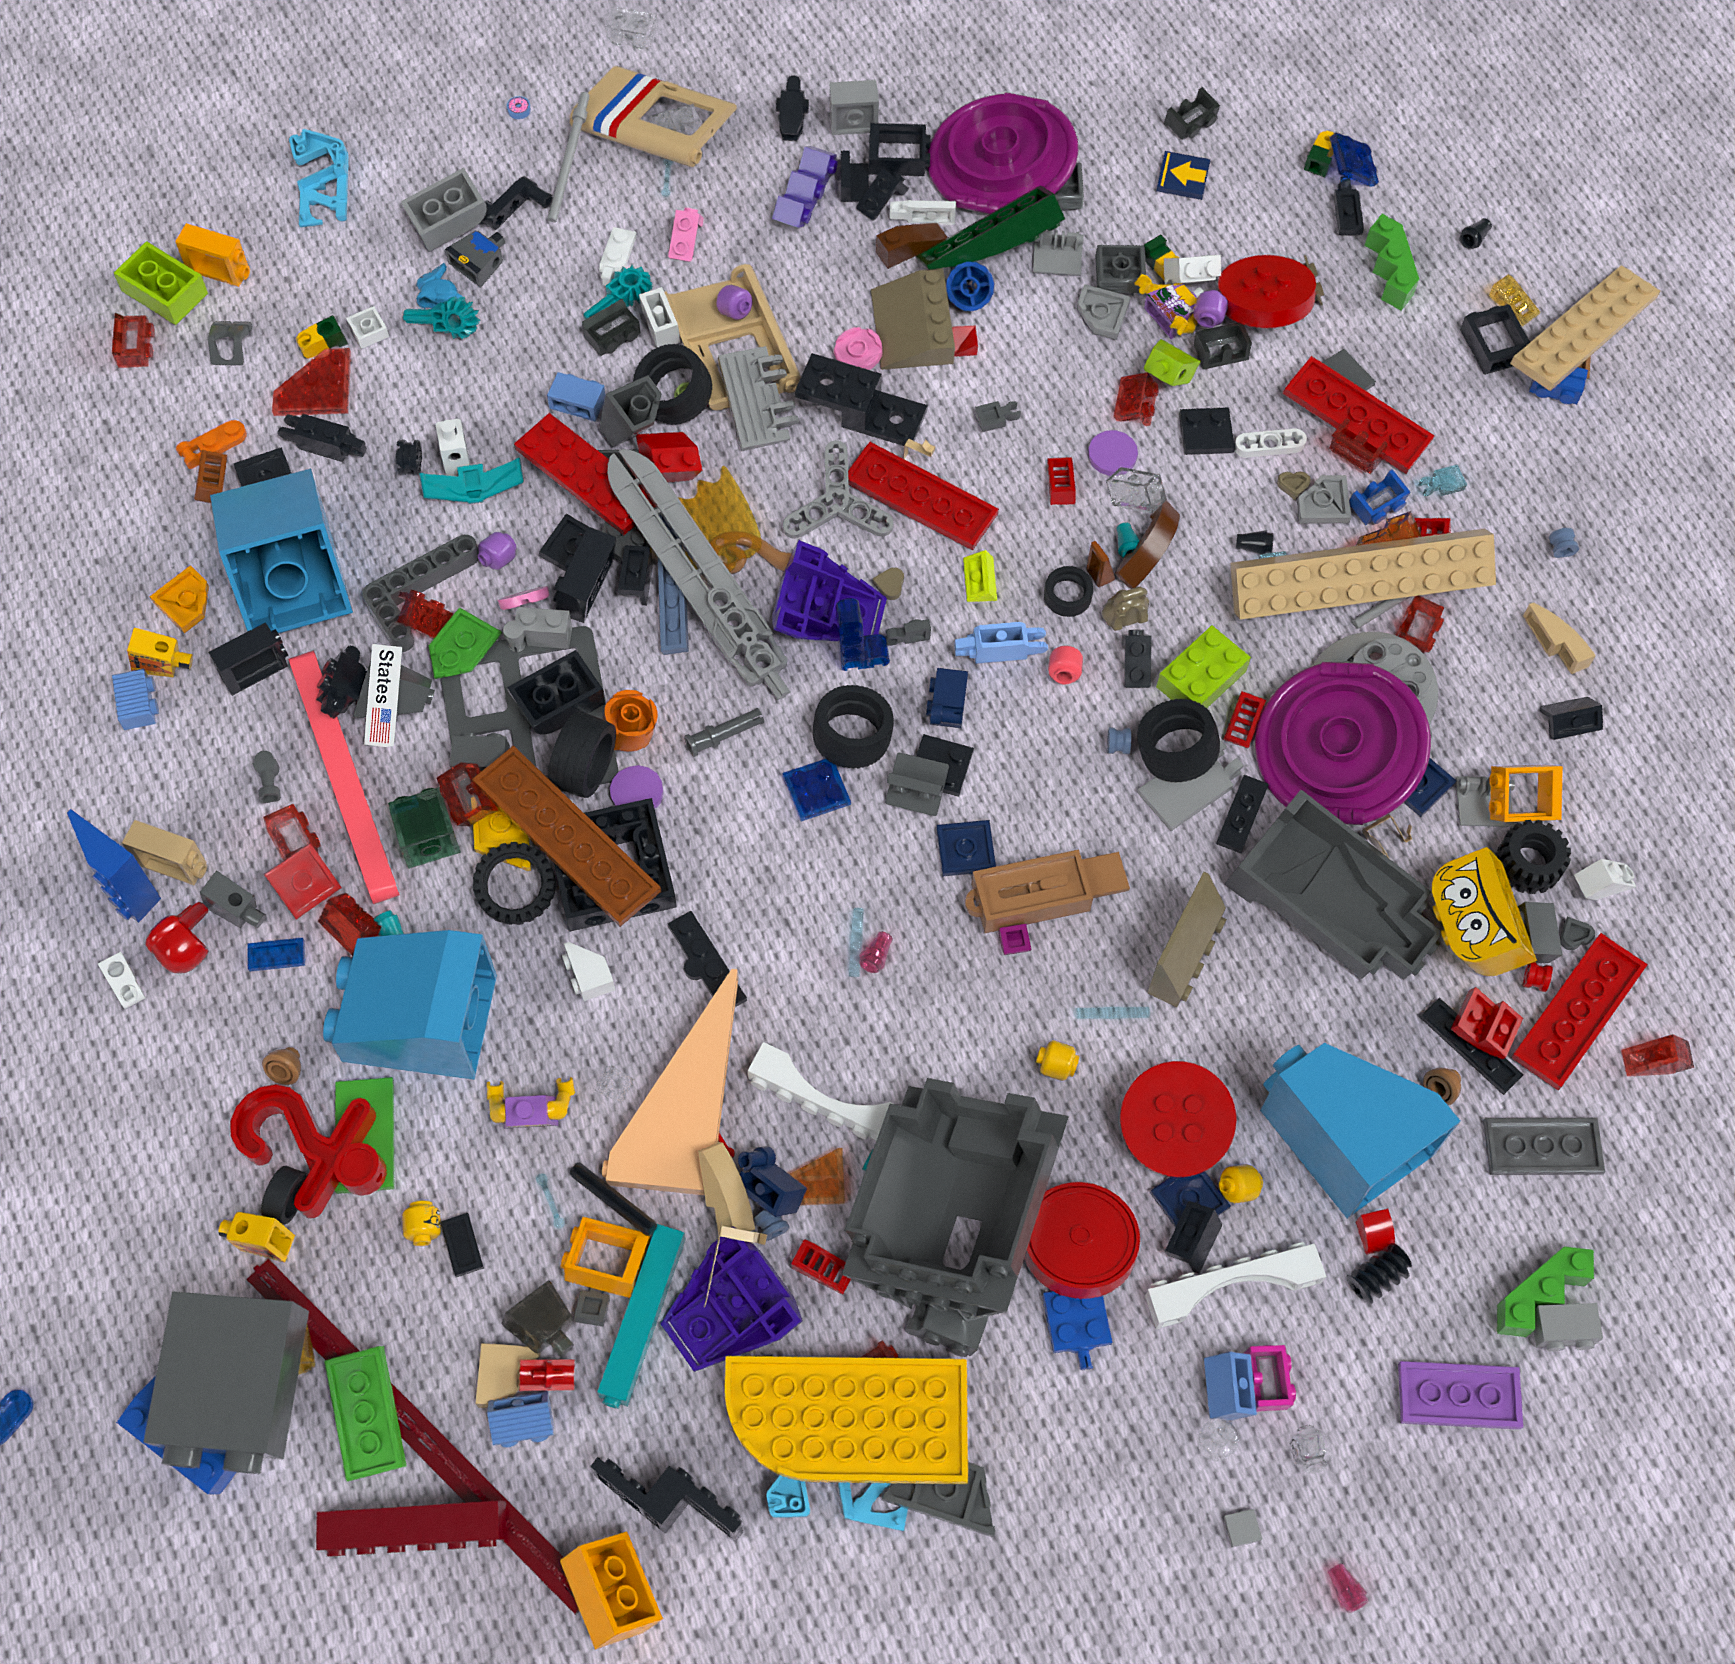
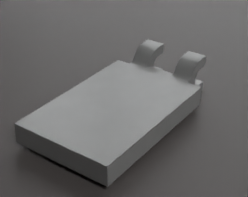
[1137,739,1244,831]

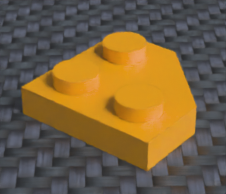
[149,565,209,633]

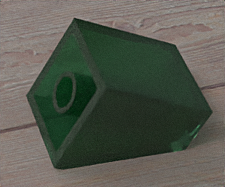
[388,787,461,869]

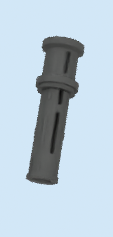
[684,708,764,757]

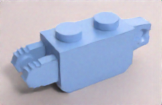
[954,622,1048,664]

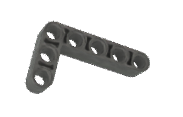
[362,534,479,652]

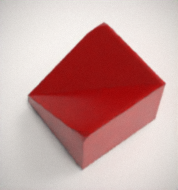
[952,325,978,357]

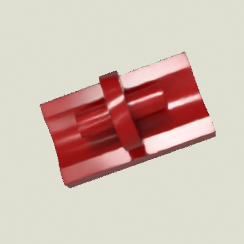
[519,1359,575,1391]

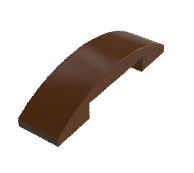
[1115,498,1180,589]

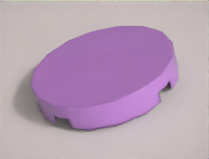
[1088,430,1138,476]
[610,765,664,809]

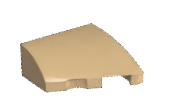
[476,1344,541,1408]

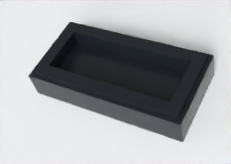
[441,1213,484,1278]

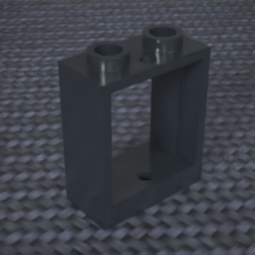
[869,123,931,176]
[1460,304,1530,375]
[208,622,289,696]

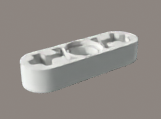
[1235,428,1307,458]

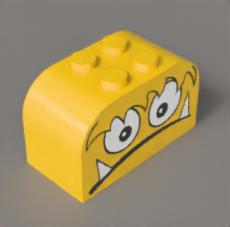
[1432,847,1537,976]

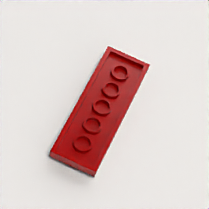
[1283,356,1435,474]
[514,413,655,535]
[848,442,999,551]
[1511,933,1648,1091]

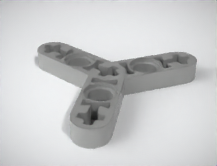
[783,440,893,539]

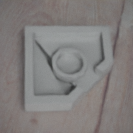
[1077,284,1131,340]
[1297,475,1351,524]

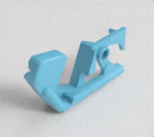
[289,129,349,227]
[766,1475,908,1531]

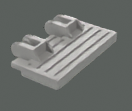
[718,346,799,451]

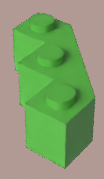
[1364,214,1419,311]
[1497,1246,1594,1337]

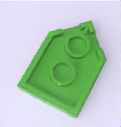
[429,607,502,679]

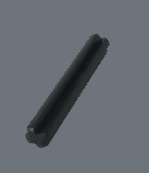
[569,1162,657,1236]

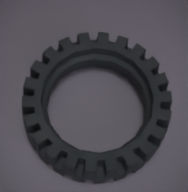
[473,842,556,925]

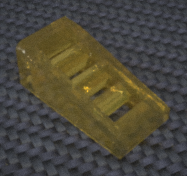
[1489,274,1540,326]

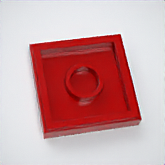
[263,843,342,919]

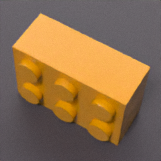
[560,1532,663,1650]

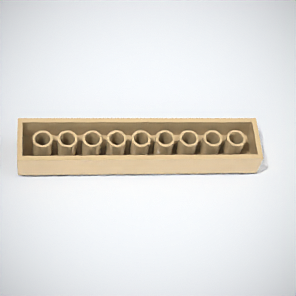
[1230,528,1496,620]

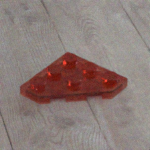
[272,348,351,416]

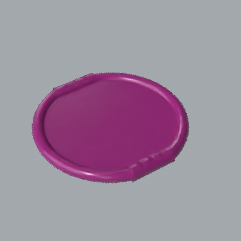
[928,92,1079,214]
[1255,662,1431,825]

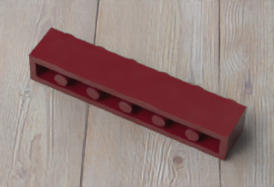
[316,1501,506,1557]

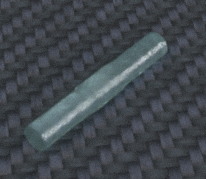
[849,908,864,977]
[1076,1007,1150,1019]

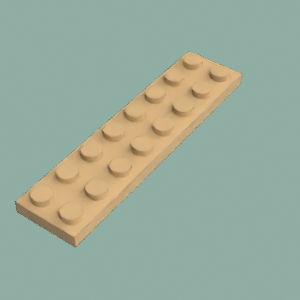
[1510,265,1660,391]

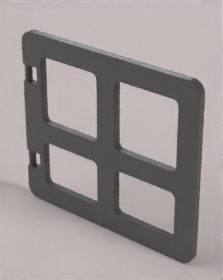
[441,626,619,808]

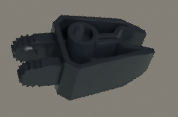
[776,75,809,141]

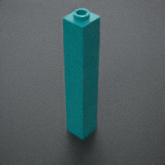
[597,1224,686,1409]

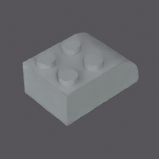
[401,168,487,252]

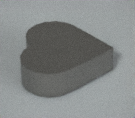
[1560,916,1595,950]

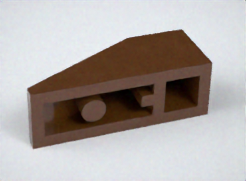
[876,223,948,269]

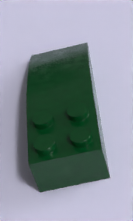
[916,185,1065,270]

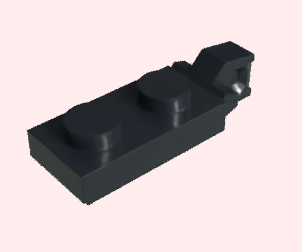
[1334,176,1364,235]

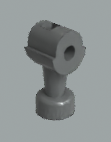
[252,751,281,803]

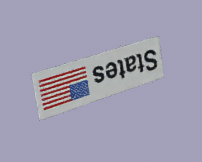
[364,644,402,747]

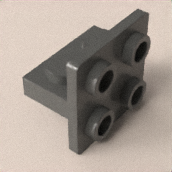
[885,752,949,816]

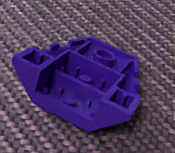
[771,540,887,643]
[661,1226,803,1372]

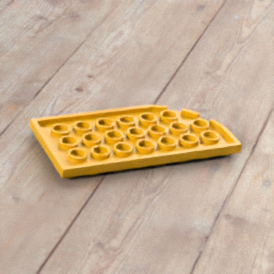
[725,1356,968,1484]

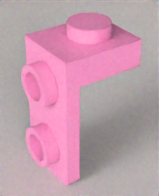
[668,208,704,262]

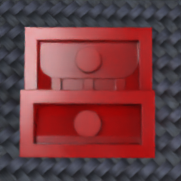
[1451,987,1523,1059]

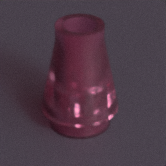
[859,931,893,973]
[1327,1563,1369,1614]

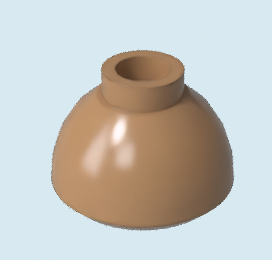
[262,1047,301,1085]
[1423,1067,1461,1105]

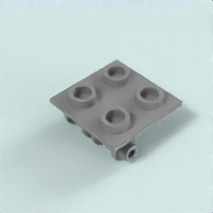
[1033,230,1084,276]
[1456,776,1515,827]

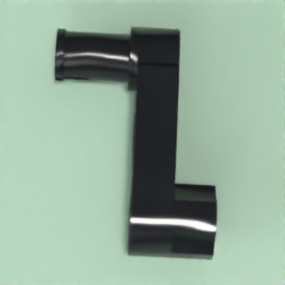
[481,176,553,230]

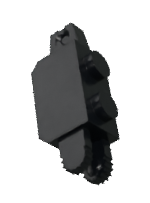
[277,414,367,462]
[316,645,367,719]

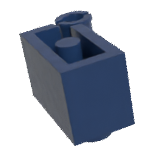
[926,668,968,728]
[738,1146,807,1217]

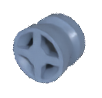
[1549,528,1579,558]
[1107,727,1131,754]
[754,1210,790,1241]

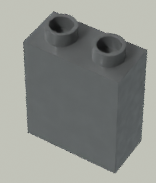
[143,1291,309,1474]

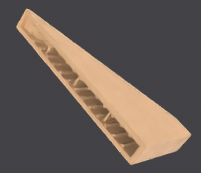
[602,969,739,1195]

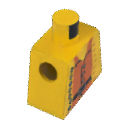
[127,628,193,677]
[219,1212,295,1263]

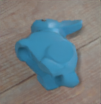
[416,263,463,309]

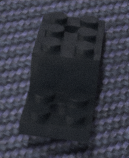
[795,353,928,448]
[590,1457,744,1542]

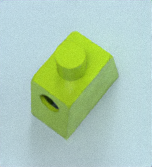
[1143,339,1201,386]

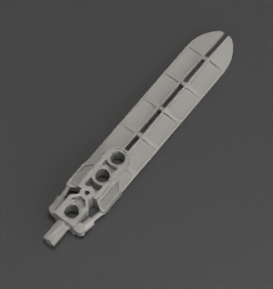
[608,449,790,700]

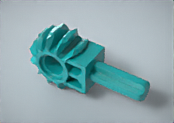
[583,264,653,320]
[403,296,480,339]

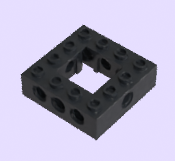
[554,798,677,932]

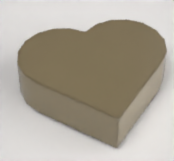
[1277,471,1311,500]
[872,567,904,600]

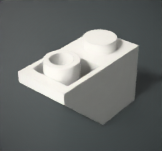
[1574,859,1636,900]
[562,942,615,1001]

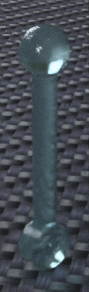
[661,158,673,197]
[536,1174,565,1229]

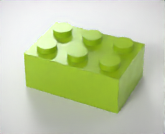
[114,241,208,325]
[1156,625,1251,708]

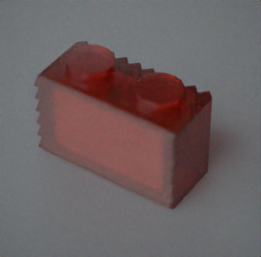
[318,893,381,956]

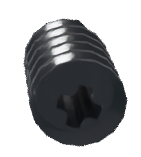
[1346,1243,1412,1305]

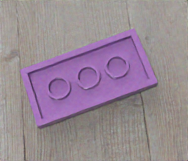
[1398,1361,1523,1430]

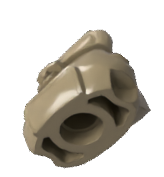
[1101,586,1149,631]

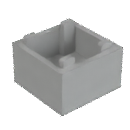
[830,80,879,135]

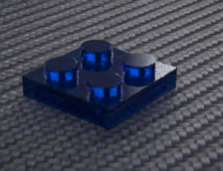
[1329,132,1379,187]
[782,759,851,822]

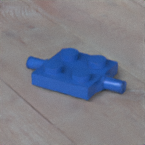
[1042,1292,1113,1371]

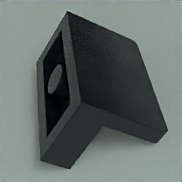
[841,150,869,202]
[618,545,653,606]
[1540,697,1603,740]
[1165,1201,1222,1274]

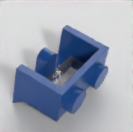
[1349,469,1411,525]

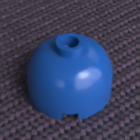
[946,262,995,311]

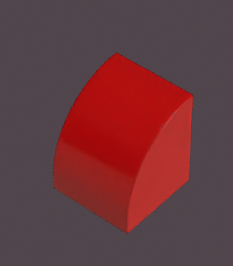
[1355,1208,1395,1255]

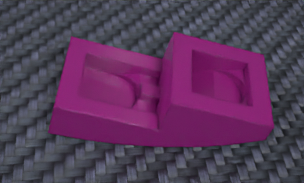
[998,924,1032,956]

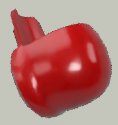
[145,902,209,974]

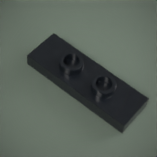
[1216,775,1269,854]

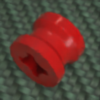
[1522,962,1553,992]

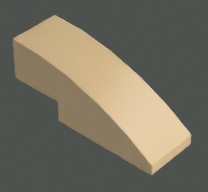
[1523,602,1596,674]
[698,1142,755,1236]

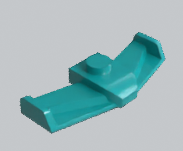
[419,458,524,504]

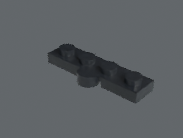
[667,911,747,1007]

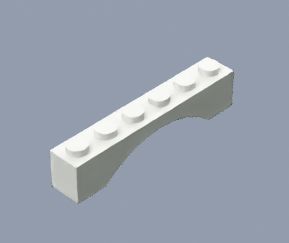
[748,1042,893,1140]
[1145,1242,1327,1329]

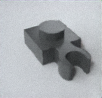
[975,401,1021,432]
[885,619,931,646]
[574,1287,610,1327]

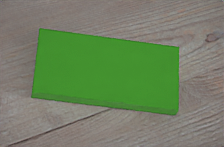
[335,1077,395,1194]
[325,1346,407,1482]

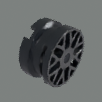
[396,439,422,475]

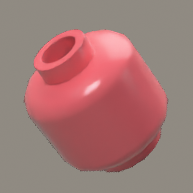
[1048,646,1083,684]

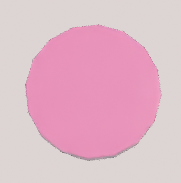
[834,327,883,370]
[497,586,549,610]

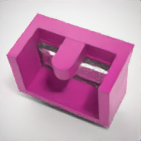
[1243,1345,1296,1412]

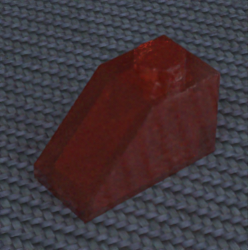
[1622,1034,1694,1077]

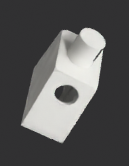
[436,419,470,476]

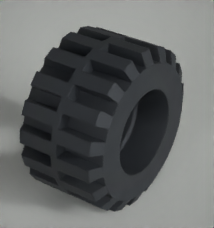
[1496,819,1571,894]

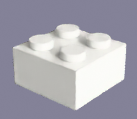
[346,306,389,349]

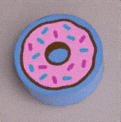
[507,96,531,119]

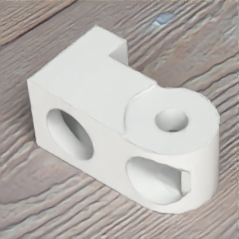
[98,952,146,1009]

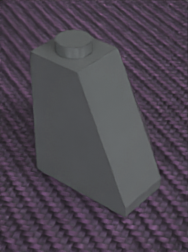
[599,375,662,447]
[353,661,435,718]

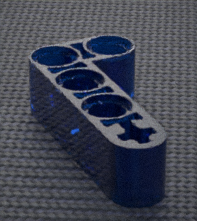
[835,598,890,671]

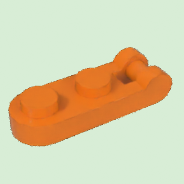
[176,420,247,469]

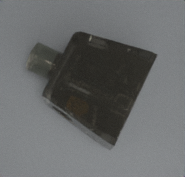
[501,1280,574,1357]

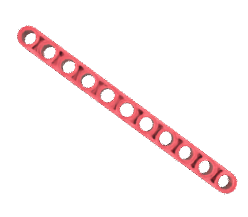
[288,650,400,904]

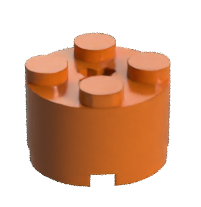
[602,690,658,752]

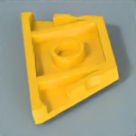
[472,792,531,871]

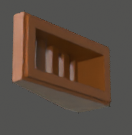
[194,450,227,503]
[1086,540,1115,587]

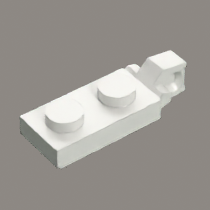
[890,200,956,225]
[599,227,637,285]

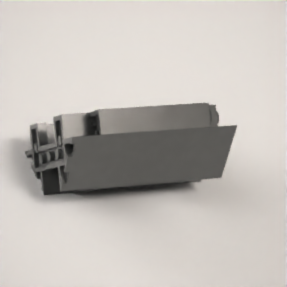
[842,1078,1069,1321]

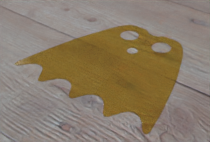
[651,466,762,572]

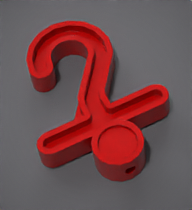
[230,1084,387,1219]

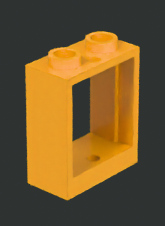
[175,223,250,287]
[1489,765,1563,822]
[561,1217,650,1298]

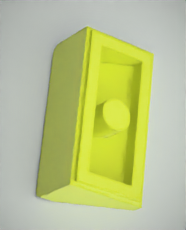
[963,550,997,602]

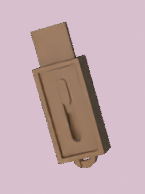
[965,849,1130,933]

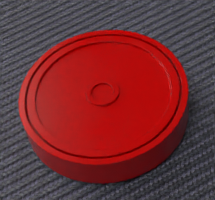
[1218,255,1316,328]
[1120,1061,1237,1178]
[1024,1182,1140,1299]

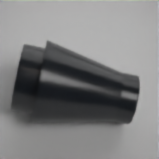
[1460,218,1492,249]
[1236,530,1274,555]

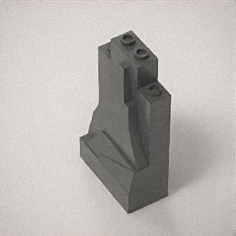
[1225,790,1441,980]

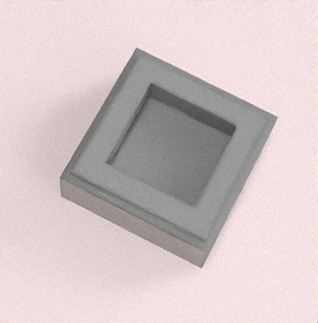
[1223,1509,1262,1548]

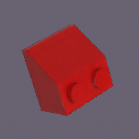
[636,432,703,482]

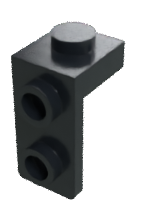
[856,168,909,220]
[1122,629,1152,688]

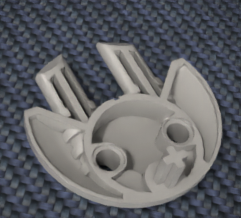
[1313,632,1438,725]

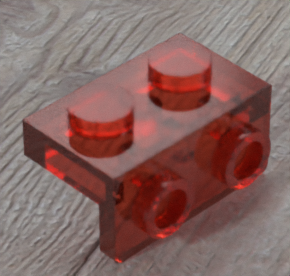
[1114,372,1159,426]

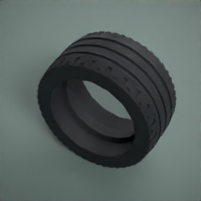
[633,344,713,425]
[812,685,894,769]
[1137,699,1220,783]
[548,712,616,798]

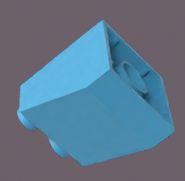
[210,468,353,633]
[323,930,497,1080]
[1260,1043,1461,1219]

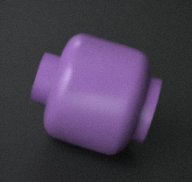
[717,284,752,320]
[1193,290,1228,328]
[478,532,517,570]

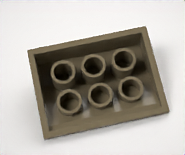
[871,269,955,370]
[1147,872,1227,1007]

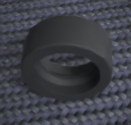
[1044,566,1093,617]
[261,1166,307,1225]

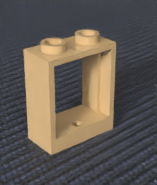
[122,820,207,885]

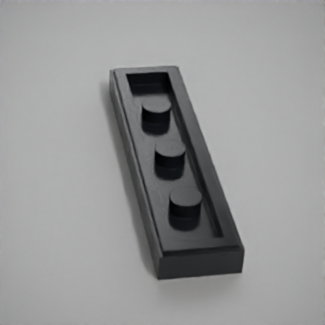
[1420,997,1524,1095]

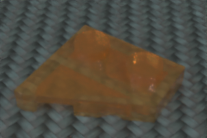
[789,1148,845,1206]

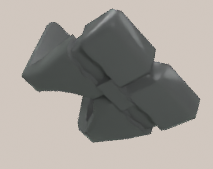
[208,321,253,366]

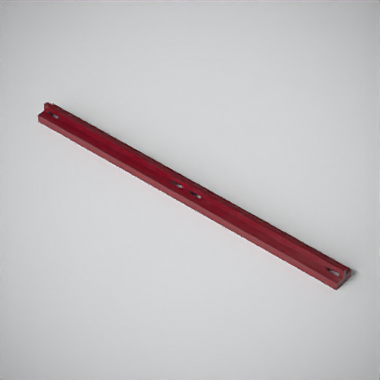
[246,1259,580,1615]

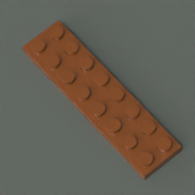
[472,745,661,927]

